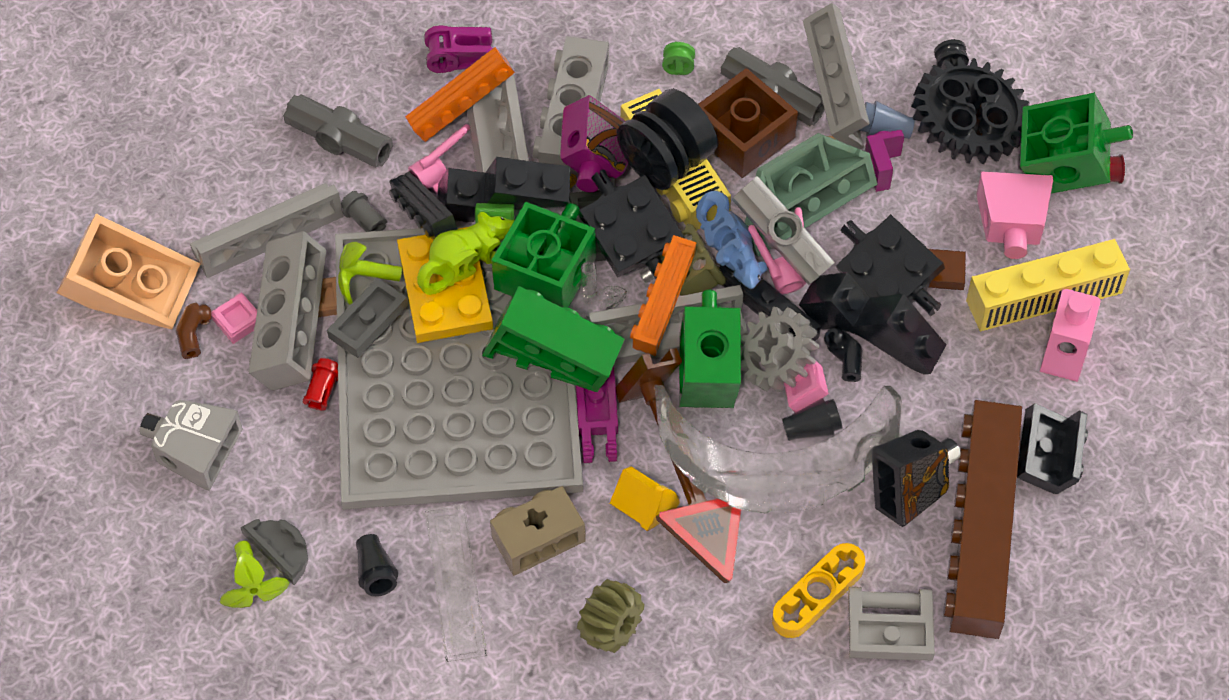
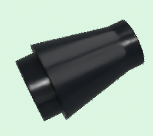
[782,398,843,441]
[356,534,398,597]

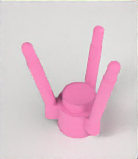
[408,124,476,194]
[748,207,806,295]

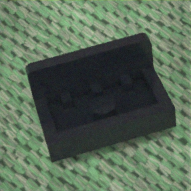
[1017,403,1088,494]

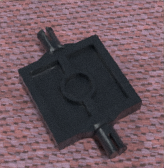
[579,169,685,280]
[836,214,945,316]

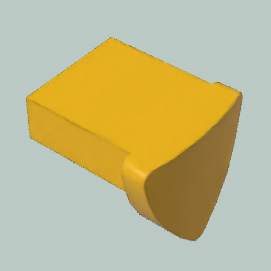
[609,466,680,531]

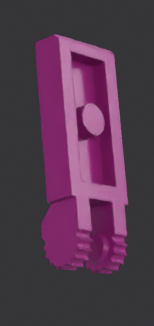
[576,365,618,463]

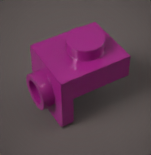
[865,130,904,192]

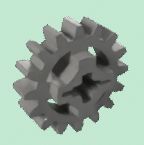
[741,307,819,392]

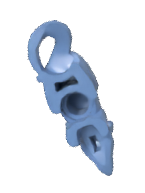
[696,191,767,289]

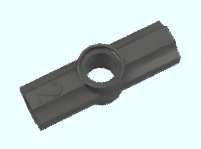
[721,47,825,126]
[283,94,393,168]

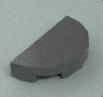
[240,519,308,585]

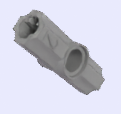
[732,176,835,286]

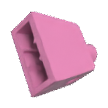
[977,172,1053,259]
[1040,289,1101,382]

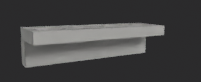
[803,3,870,149]
[467,64,529,172]
[190,183,343,278]
[589,285,748,366]

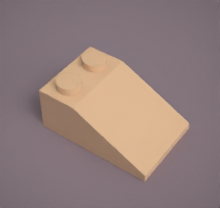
[57,214,200,329]

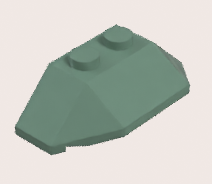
[745,133,877,256]

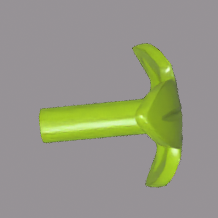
[338,242,402,305]
[220,541,290,608]

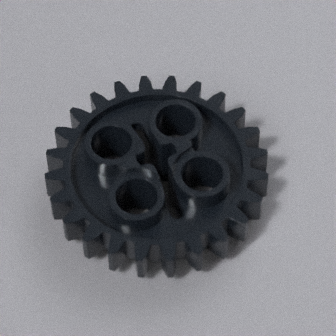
[911,57,1030,164]

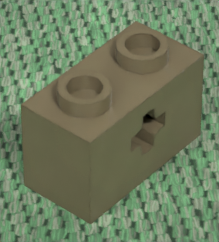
[490,486,586,576]

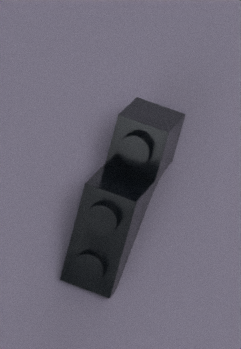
[437,157,570,222]
[799,272,947,375]

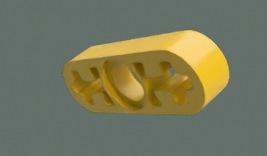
[772,543,865,638]

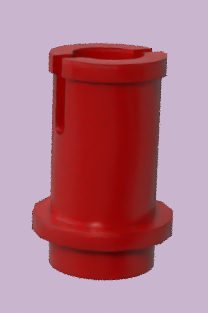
[302,358,338,411]

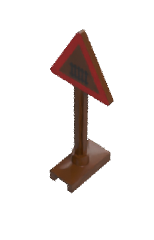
[616,348,743,583]

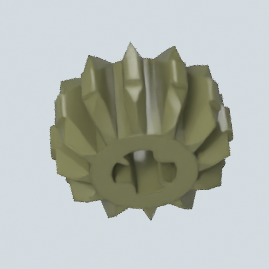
[577,579,645,653]

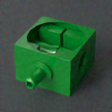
[1020,92,1133,194]
[491,202,596,308]
[679,289,741,408]

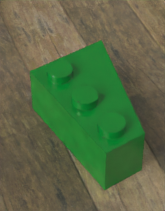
[482,286,625,392]

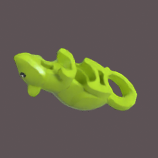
[417,212,515,295]

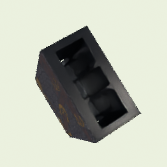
[871,430,961,527]

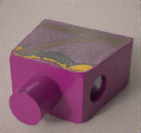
[560,95,628,192]

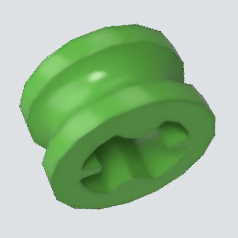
[662,42,695,75]

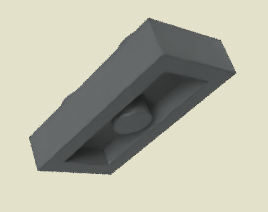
[327,278,408,358]

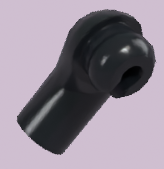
[824,328,862,382]

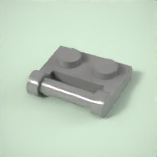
[848,587,935,661]

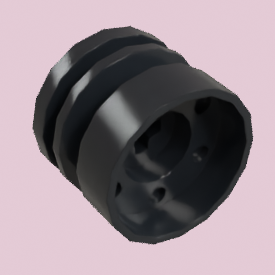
[617,88,718,190]

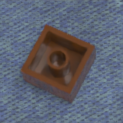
[698,68,798,178]

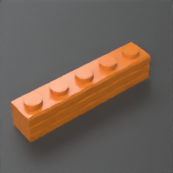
[405,47,515,142]
[630,235,696,356]

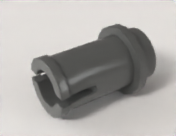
[341,191,387,232]

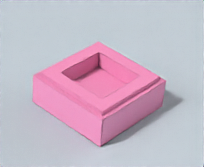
[211,292,257,344]
[784,361,829,413]

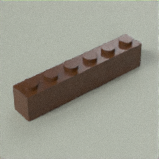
[943,400,1023,639]

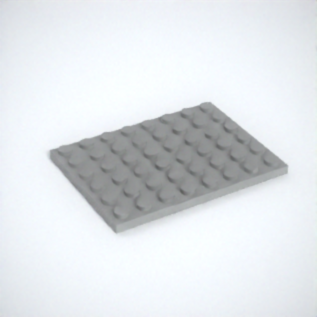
[335,224,583,510]

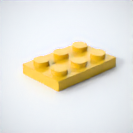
[397,227,493,343]

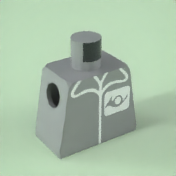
[139,400,243,491]

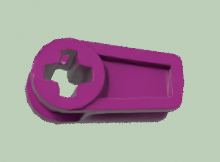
[424,25,493,73]

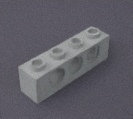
[533,36,609,178]
[249,231,326,390]

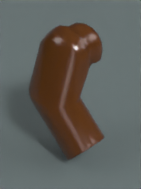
[176,302,211,359]

